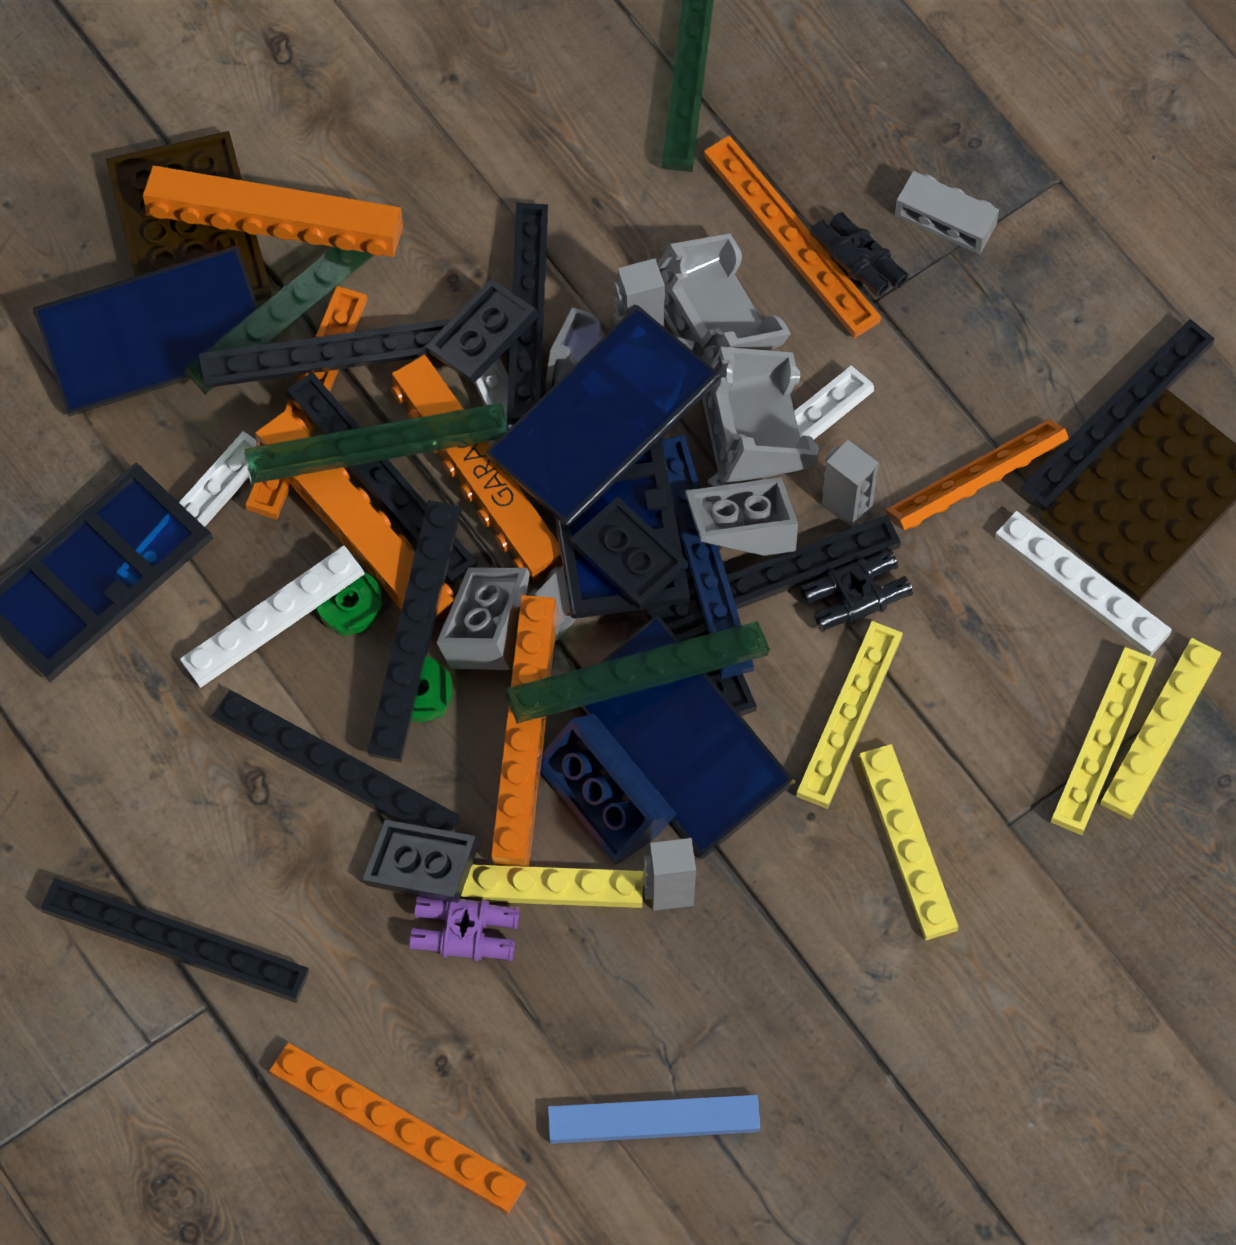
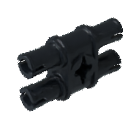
[810,212,910,297]
[800,549,913,633]

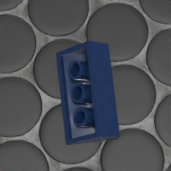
[540,714,677,864]

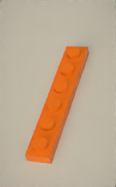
[885,419,1069,531]

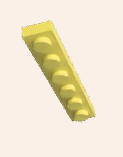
[796,621,903,809]
[1100,638,1221,820]
[1051,647,1156,835]
[859,744,958,941]
[460,865,643,908]

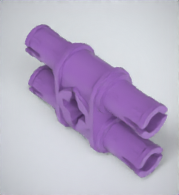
[410,896,520,962]

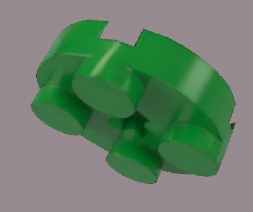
[317,572,382,636]
[411,657,453,723]

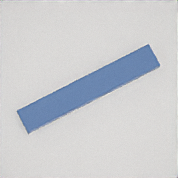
[548,1095,760,1144]

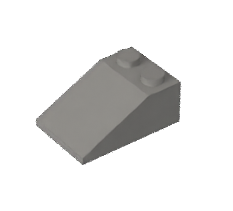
[685,477,798,556]
[437,568,530,670]

